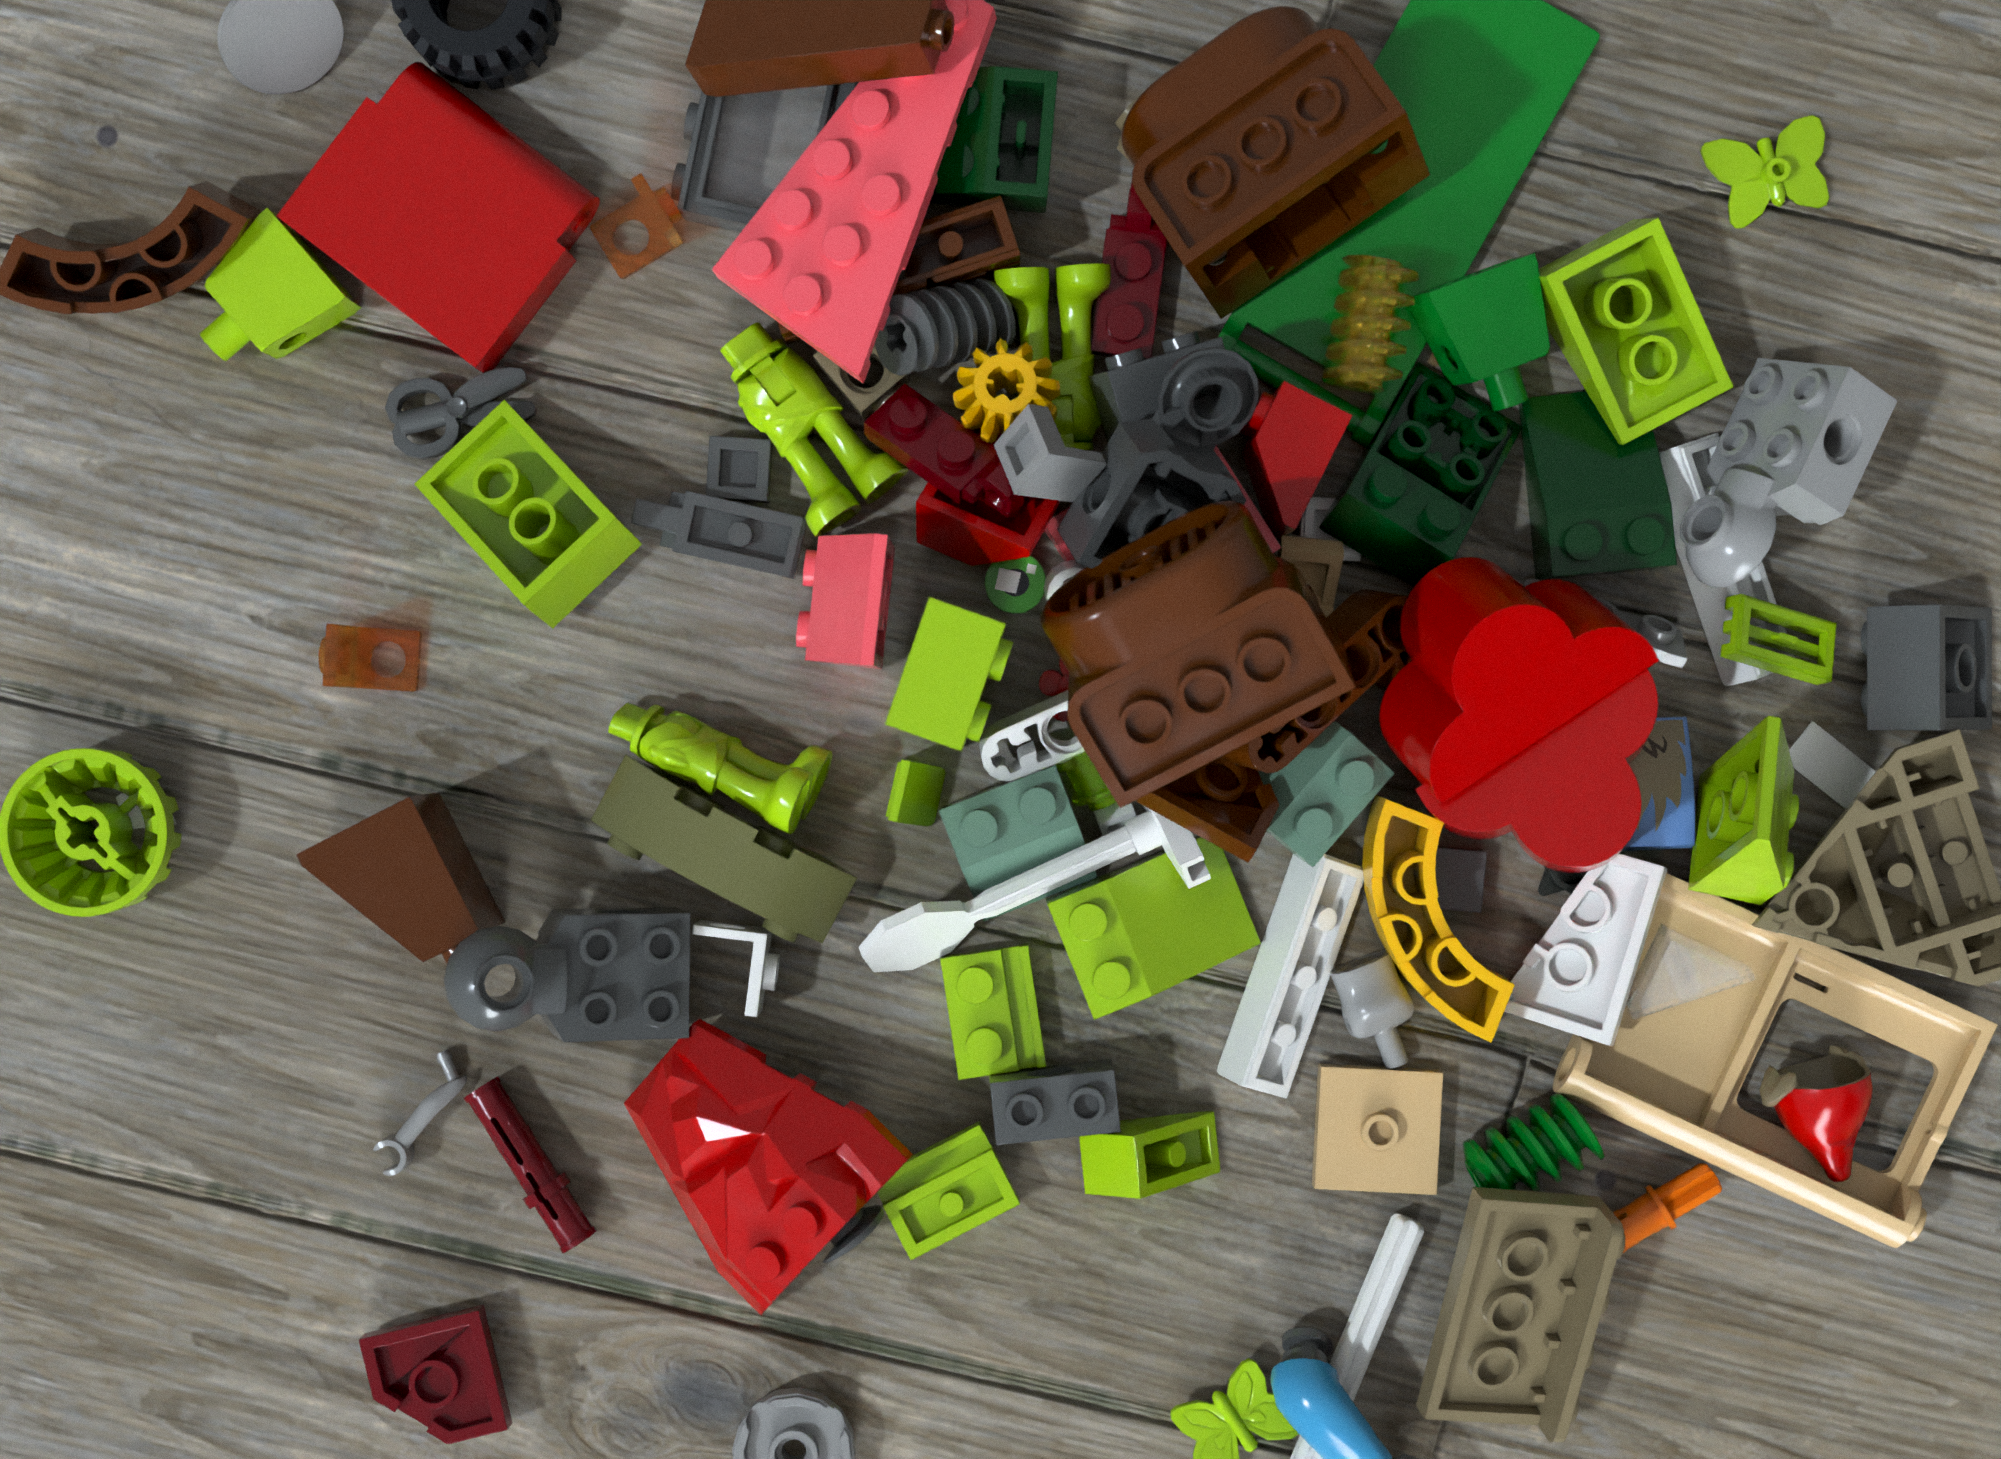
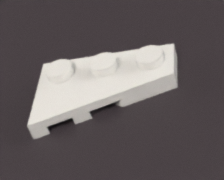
[1504,854,1667,1046]

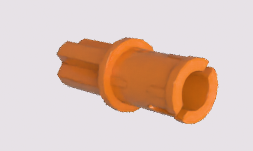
[1613,1163,1722,1253]

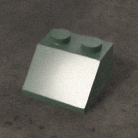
[1257,721,1395,867]
[938,765,1098,921]

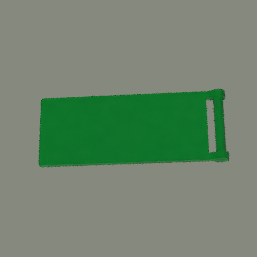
[1218,0,1600,447]

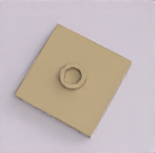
[1312,1064,1443,1195]

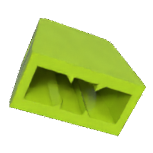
[199,207,362,361]

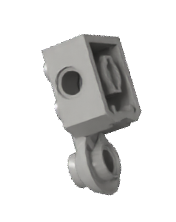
[1680,358,1898,587]

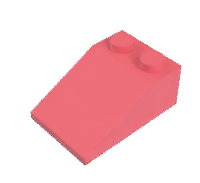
[796,533,895,669]

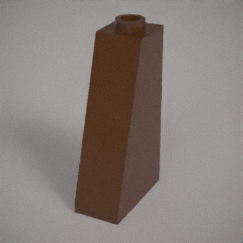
[685,0,954,97]

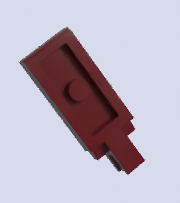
[1091,183,1167,359]
[864,383,1025,518]

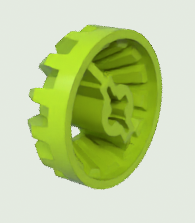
[0,748,182,917]

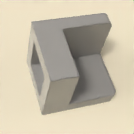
[994,404,1106,502]

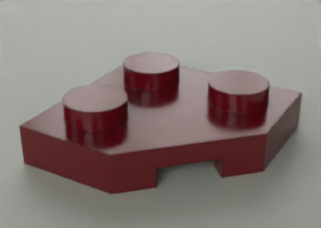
[359,1304,513,1444]

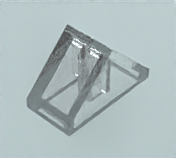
[1625,923,1756,1020]

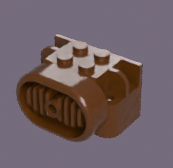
[1121,6,1430,319]
[1040,501,1355,808]

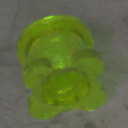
[1054,751,1116,811]

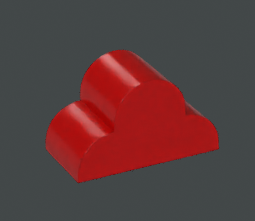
[1380,557,1659,805]
[1415,668,1658,873]

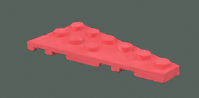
[712,0,997,384]

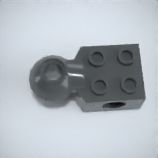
[1057,347,1259,569]
[444,907,691,1042]

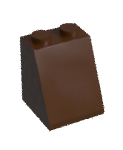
[296,792,505,964]

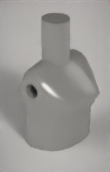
[1330,950,1414,1069]

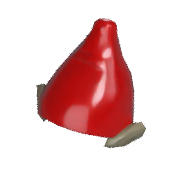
[1759,1045,1873,1182]

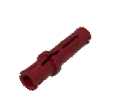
[464,1076,597,1253]

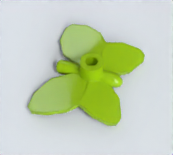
[1700,115,1830,229]
[1170,1358,1299,1459]

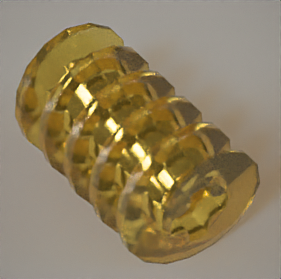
[1321,255,1420,393]

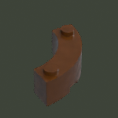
[0,181,262,314]

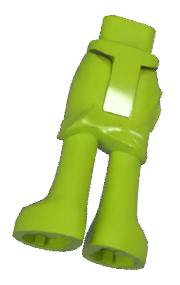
[994,263,1111,450]
[720,322,909,537]
[608,702,833,835]

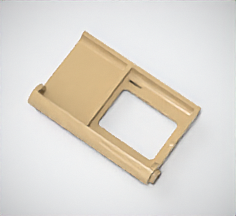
[1553,873,1998,1248]

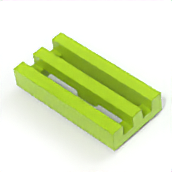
[1720,594,1837,685]

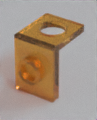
[590,173,684,279]
[319,623,422,692]

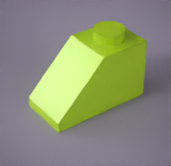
[1079,1111,1221,1199]

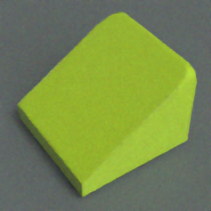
[886,758,945,827]

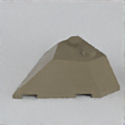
[1752,729,2001,987]

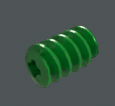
[1462,1093,1605,1192]

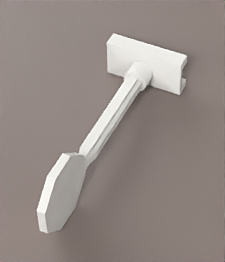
[858,806,1211,972]

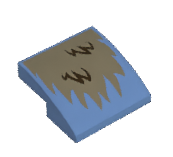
[1622,717,1695,851]

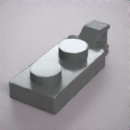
[631,491,807,579]

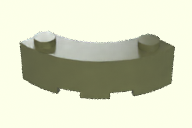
[591,754,857,943]

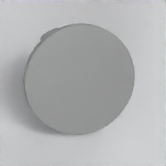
[217,0,344,94]

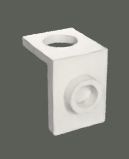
[692,920,780,1017]

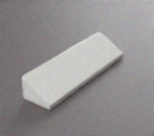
[1659,433,1795,686]
[1217,854,1364,1098]

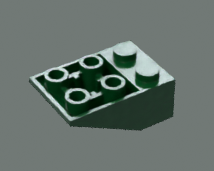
[930,66,1058,213]
[1319,363,1522,587]

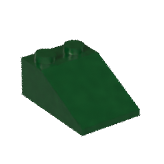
[1519,392,1677,580]

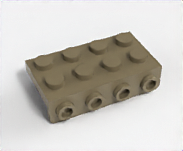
[1416,1187,1625,1443]

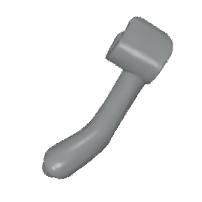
[373,1049,467,1176]

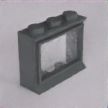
[671,82,858,232]

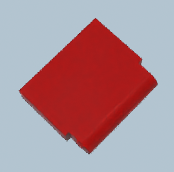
[276,62,600,373]

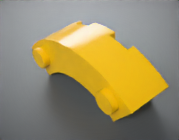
[1362,795,1515,1043]

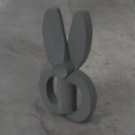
[385,367,537,460]

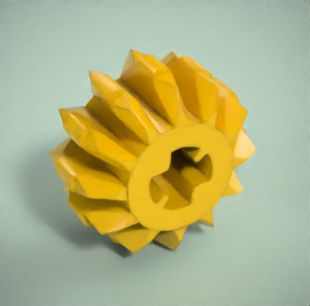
[953,338,1061,444]

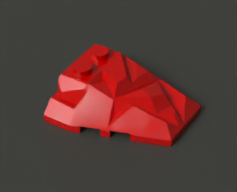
[624,1019,913,1315]

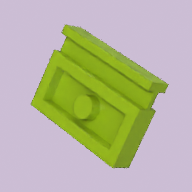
[940,943,1046,1080]
[877,1121,1020,1260]

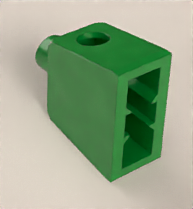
[1406,253,1550,411]

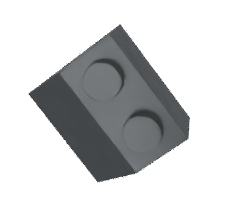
[1861,604,1992,730]

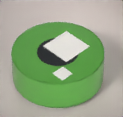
[985,556,1046,614]

